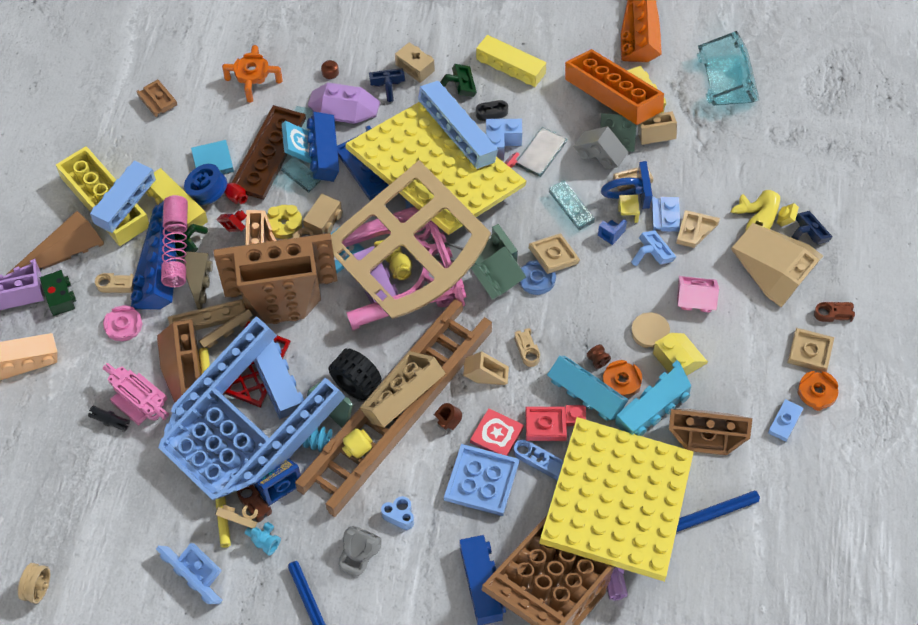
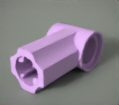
[607,567,628,601]

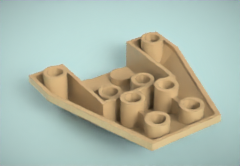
[731,223,823,308]

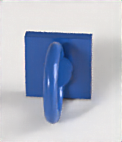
[601,161,653,209]

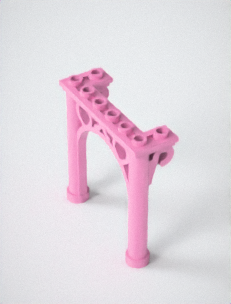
[342,206,467,330]

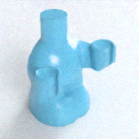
[245,522,281,556]

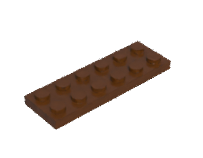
[232,105,306,200]

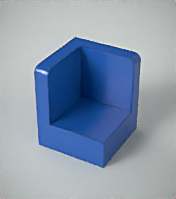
[598,219,627,245]

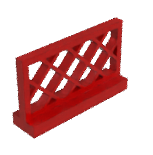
[223,321,291,408]

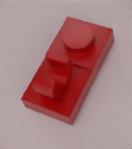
[216,210,247,232]

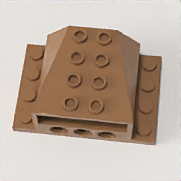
[214,233,338,324]
[482,516,615,625]

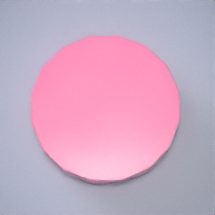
[103,305,143,341]

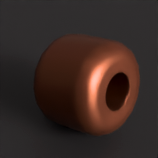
[321,60,339,79]

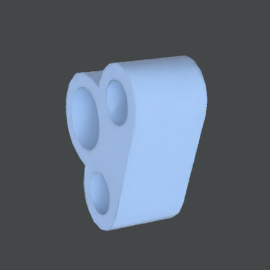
[381,496,414,530]

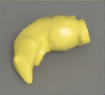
[374,240,412,280]

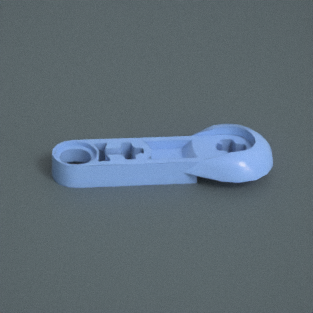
[514,440,564,481]

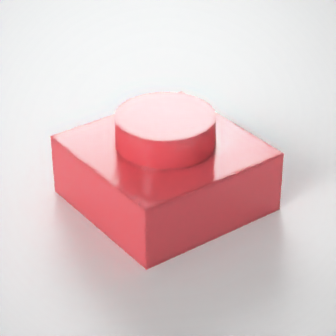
[566,405,586,426]

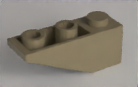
[183,252,213,310]

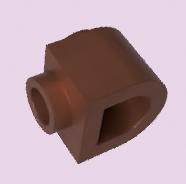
[433,403,462,430]

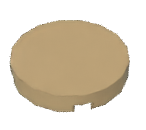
[631,312,670,348]

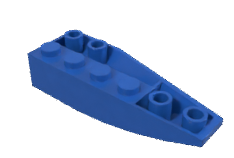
[131,201,176,310]

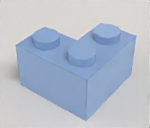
[486,119,522,160]

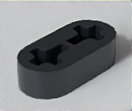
[476,100,508,121]

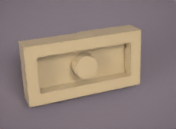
[215,505,258,528]

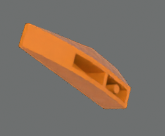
[621,0,662,62]

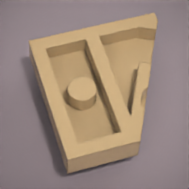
[676,210,720,248]

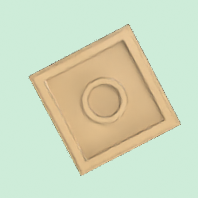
[528,233,580,274]
[788,328,835,372]

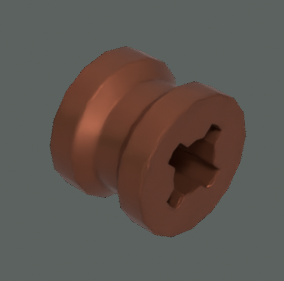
[586,344,611,369]

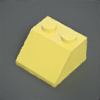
[653,333,708,376]

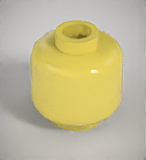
[342,429,373,459]

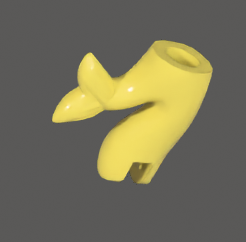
[731,190,781,232]

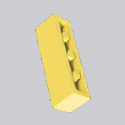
[476,35,546,87]
[146,168,208,229]

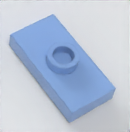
[768,399,803,442]

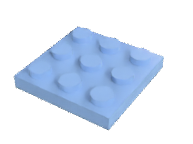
[444,444,520,516]

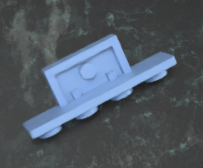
[156,543,223,605]

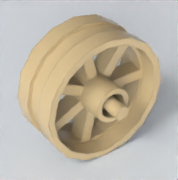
[18,563,51,604]

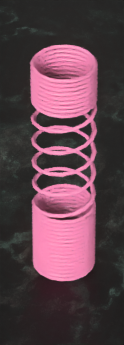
[161,195,188,287]

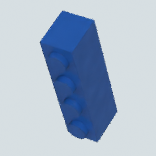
[307,112,339,182]
[459,535,506,625]

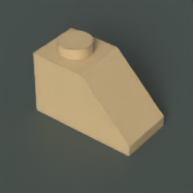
[463,351,509,385]

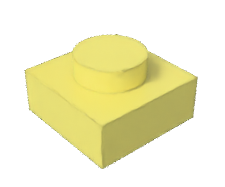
[777,203,799,227]

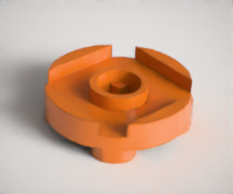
[602,360,642,398]
[797,371,839,411]

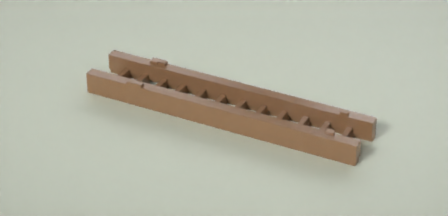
[295,299,492,517]

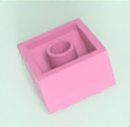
[677,276,719,312]

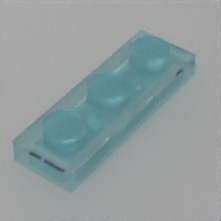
[549,180,595,230]

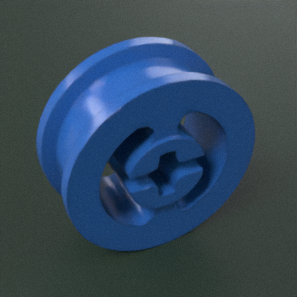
[184,163,227,205]

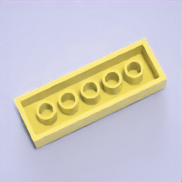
[56,146,149,246]

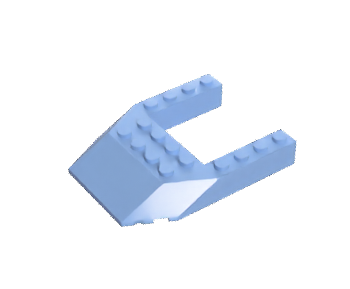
[158,316,345,501]

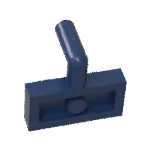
[369,68,405,102]
[791,211,833,244]

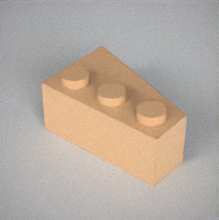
[245,210,277,245]

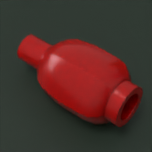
[224,183,248,204]

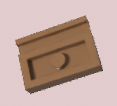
[136,79,177,117]

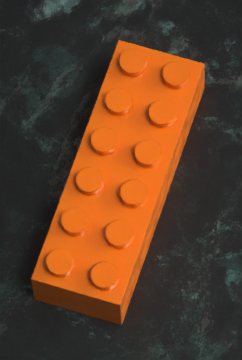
[565,49,664,125]

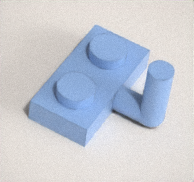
[631,230,676,266]

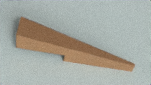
[6,211,104,275]

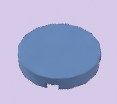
[519,260,556,295]

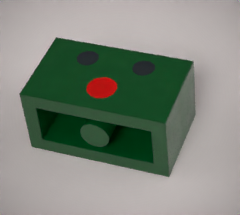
[39,270,77,316]

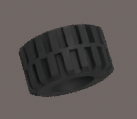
[328,348,382,400]

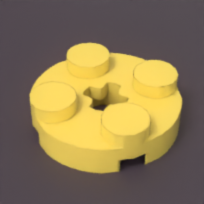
[267,205,303,239]

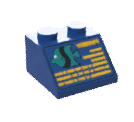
[254,458,301,506]

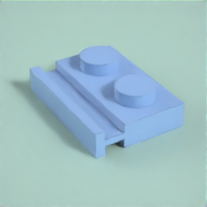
[652,197,680,232]

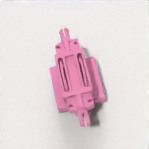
[103,363,169,426]

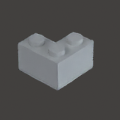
[573,126,628,170]

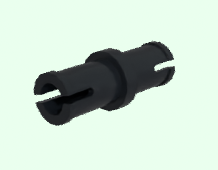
[88,405,130,432]

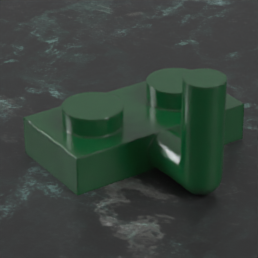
[440,64,477,97]
[174,224,208,262]

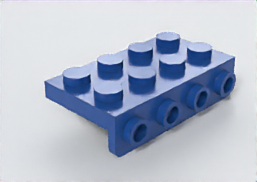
[337,125,389,201]

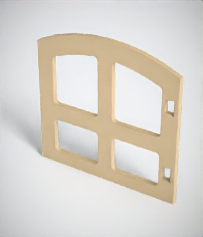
[331,160,491,319]

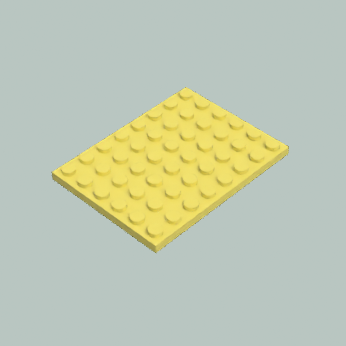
[346,102,527,235]
[539,417,694,581]

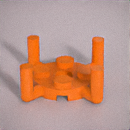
[222,45,283,103]

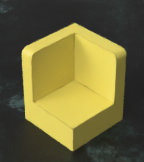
[618,195,640,223]

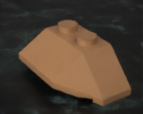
[669,409,753,455]

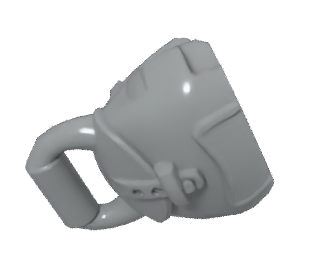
[339,526,381,577]

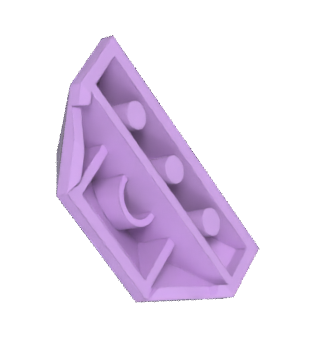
[308,82,380,124]

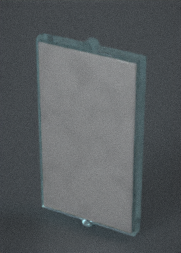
[515,127,567,177]

